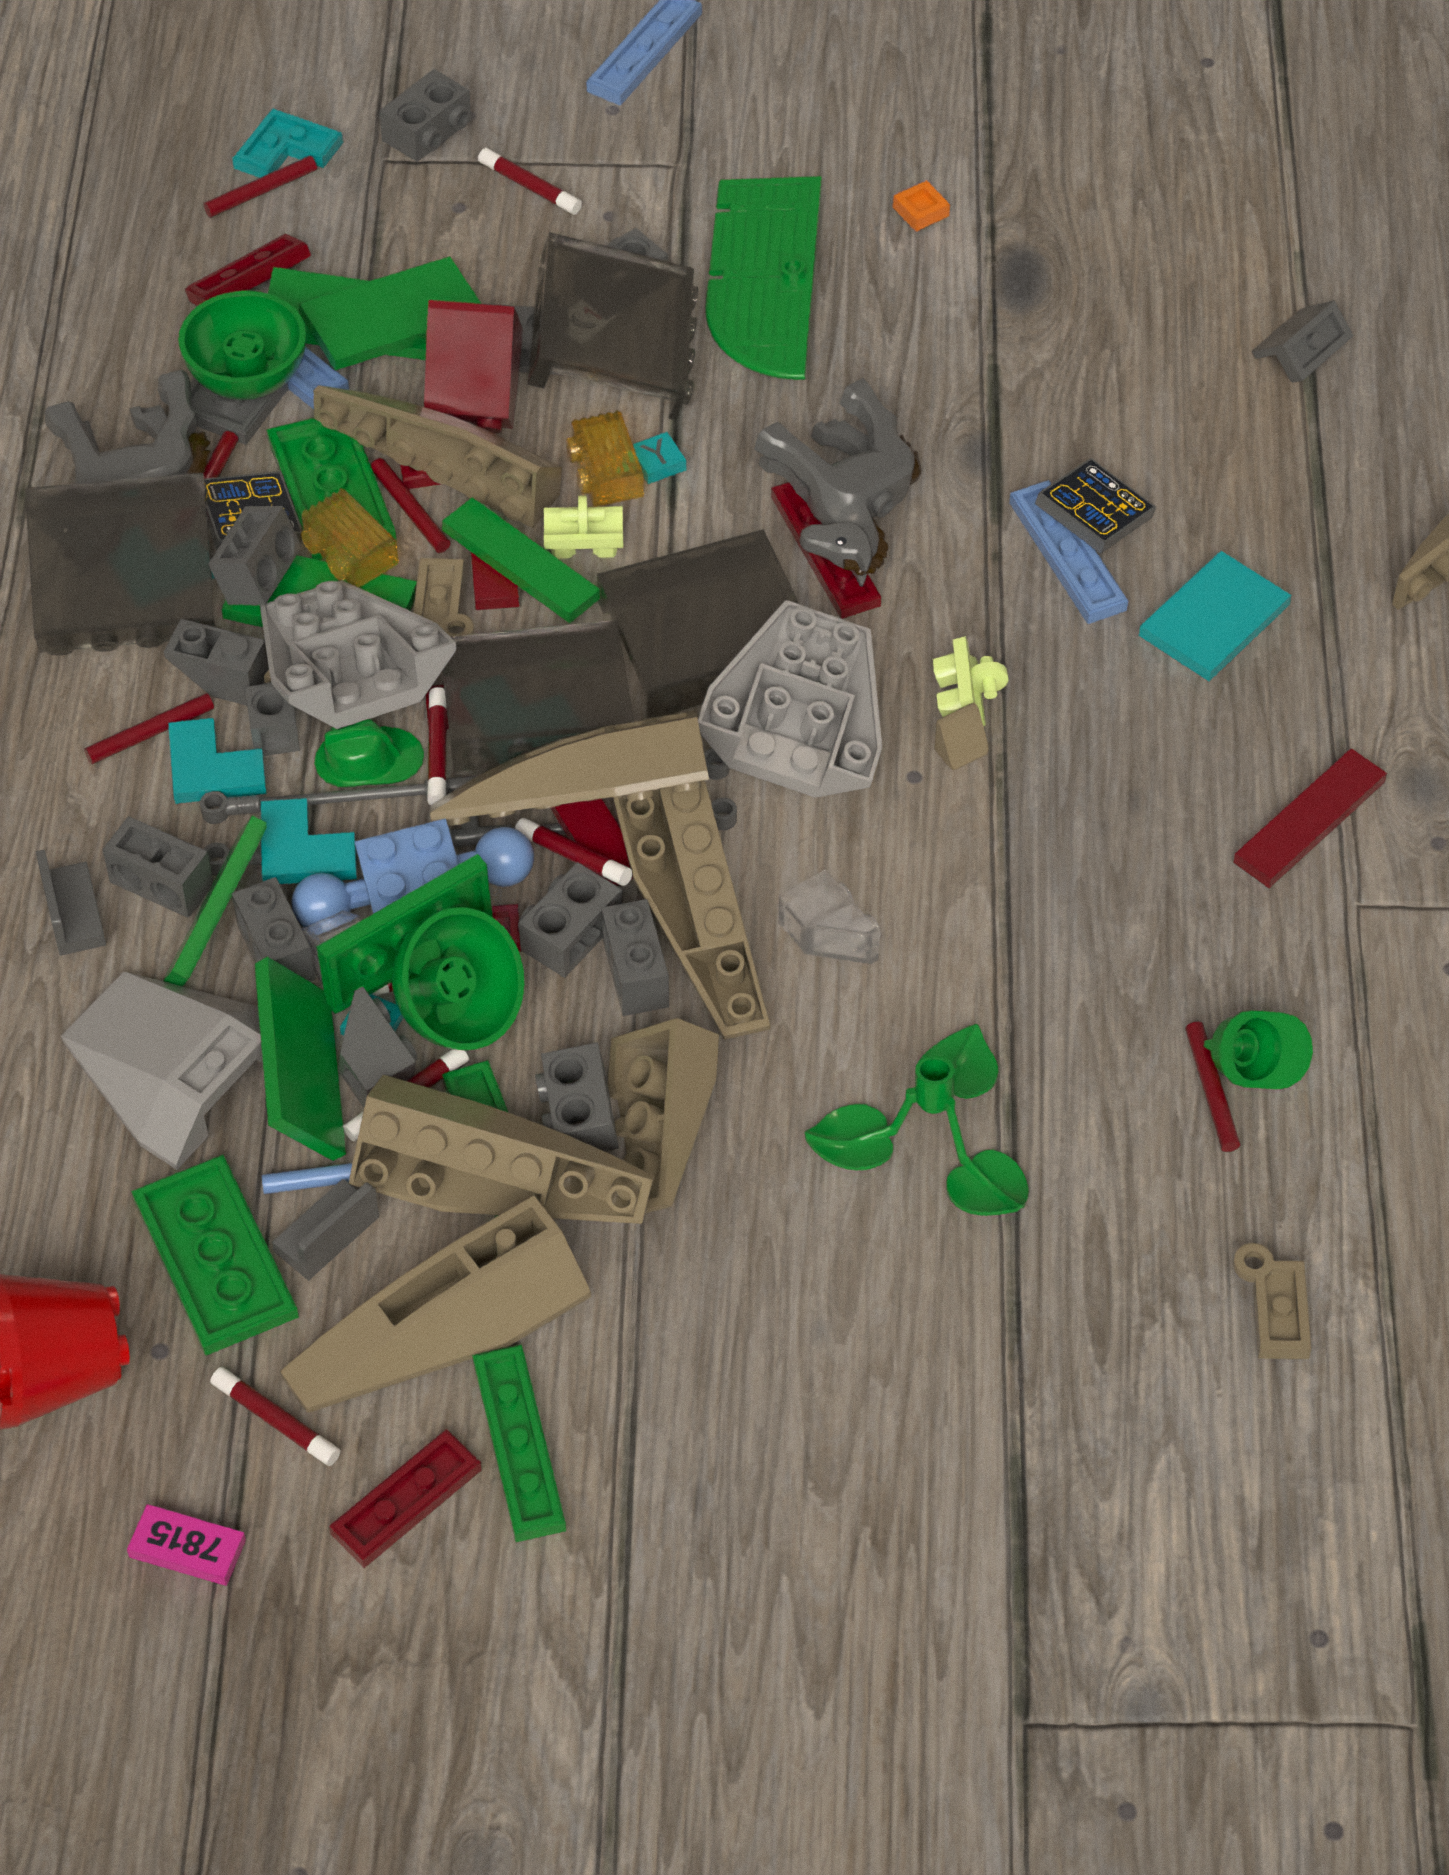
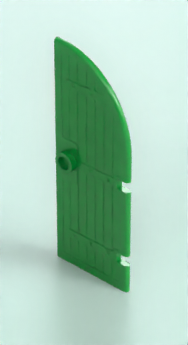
[705,176,822,380]

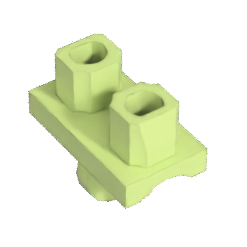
[544,495,623,559]
[933,636,1009,726]

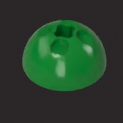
[178,291,306,400]
[392,907,524,1050]

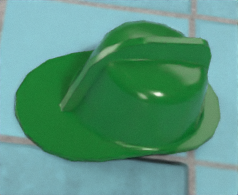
[314,719,424,787]
[1203,1010,1313,1089]

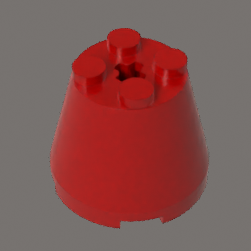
[0,1274,130,1430]

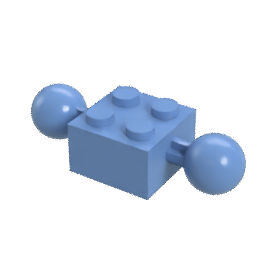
[291,818,534,933]

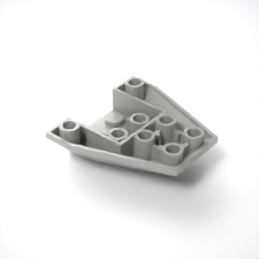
[260,580,456,729]
[698,600,882,798]
[61,971,263,1170]

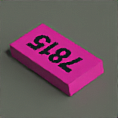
[127,1504,246,1586]

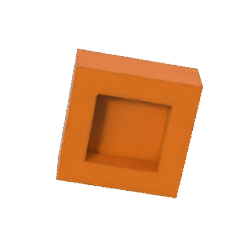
[893,180,950,232]

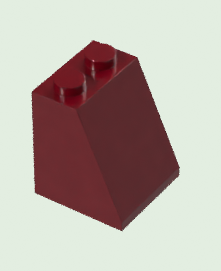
[424,300,523,434]

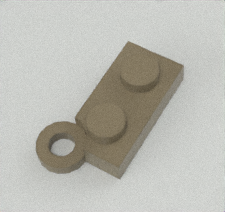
[413,558,474,646]
[1233,1243,1311,1359]

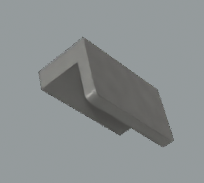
[1252,300,1354,383]
[35,849,106,956]
[272,1179,379,1281]

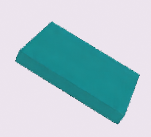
[1139,551,1291,681]

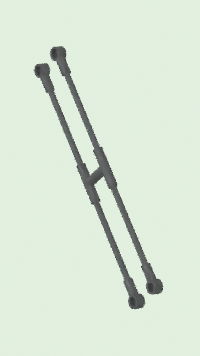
[200,748,737,876]

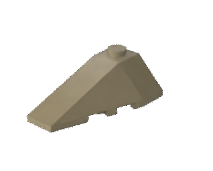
[608,1018,719,1213]

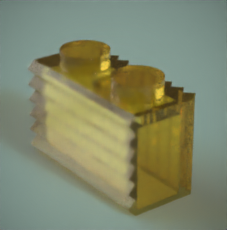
[566,410,644,507]
[301,489,399,588]

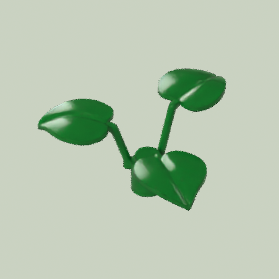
[805,1024,1029,1216]

